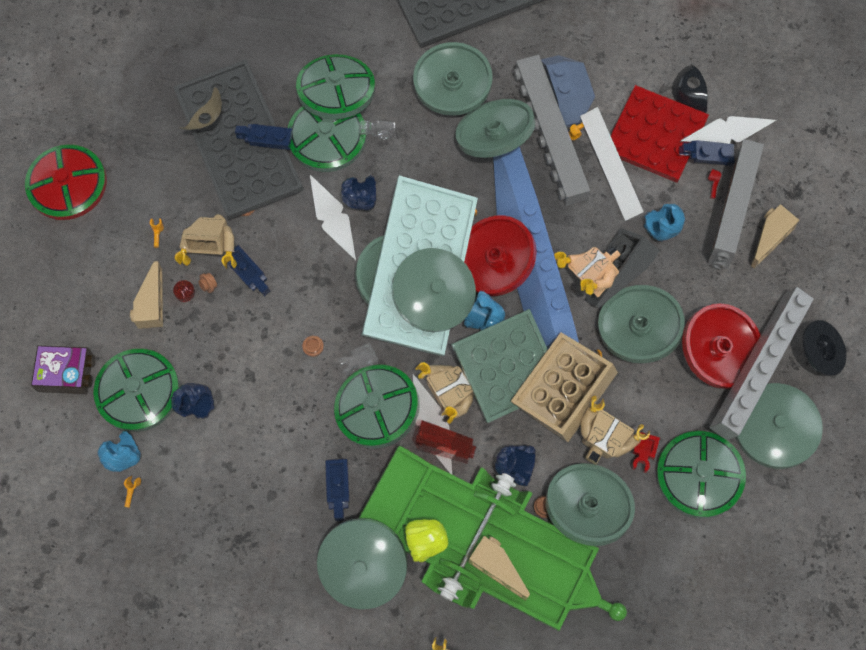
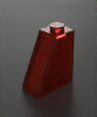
[416,420,477,464]

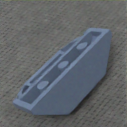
[541,55,595,127]

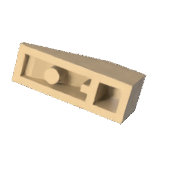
[751,204,799,268]
[130,261,163,329]
[468,536,530,601]

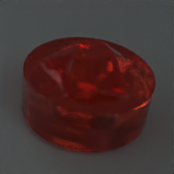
[173,280,195,302]

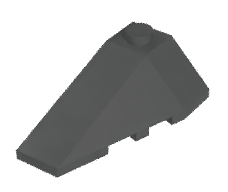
[585,228,660,308]

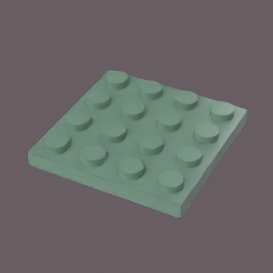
[451,309,548,423]

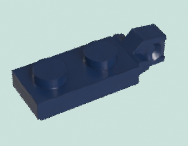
[235,124,293,150]
[679,140,735,166]
[227,245,271,297]
[325,459,350,521]

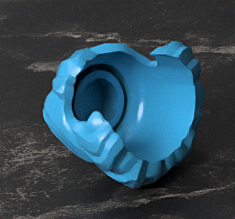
[644,204,685,241]
[464,291,505,330]
[97,431,141,472]

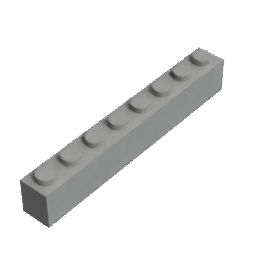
[514,55,590,206]
[709,287,814,440]

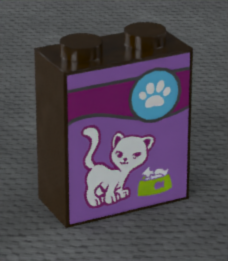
[31,345,95,394]

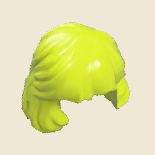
[405,519,448,563]

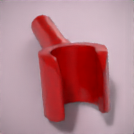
[708,169,722,199]

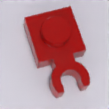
[632,432,660,473]

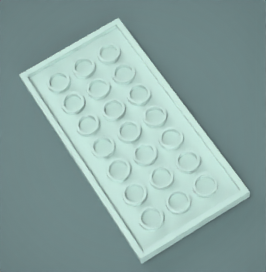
[362,175,478,356]

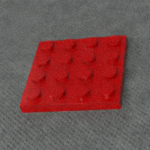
[611,85,709,183]

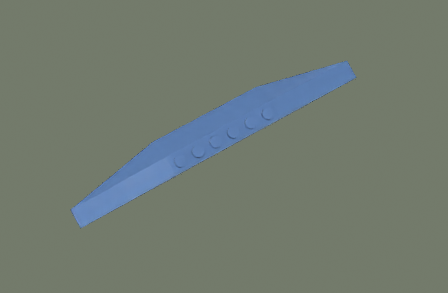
[493,147,579,349]

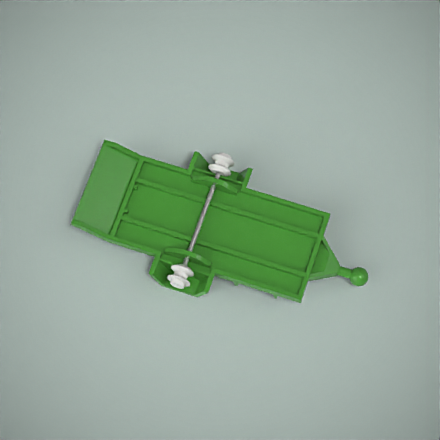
[359,446,627,631]

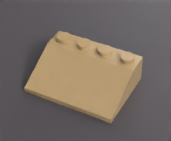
[511,332,618,442]

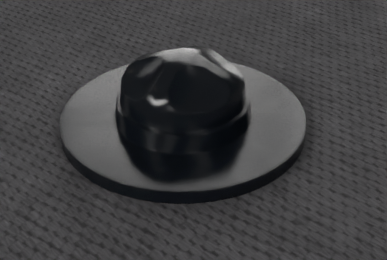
[803,320,847,376]

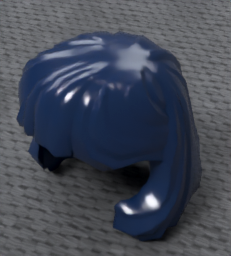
[341,175,377,210]
[171,383,214,419]
[495,445,536,486]

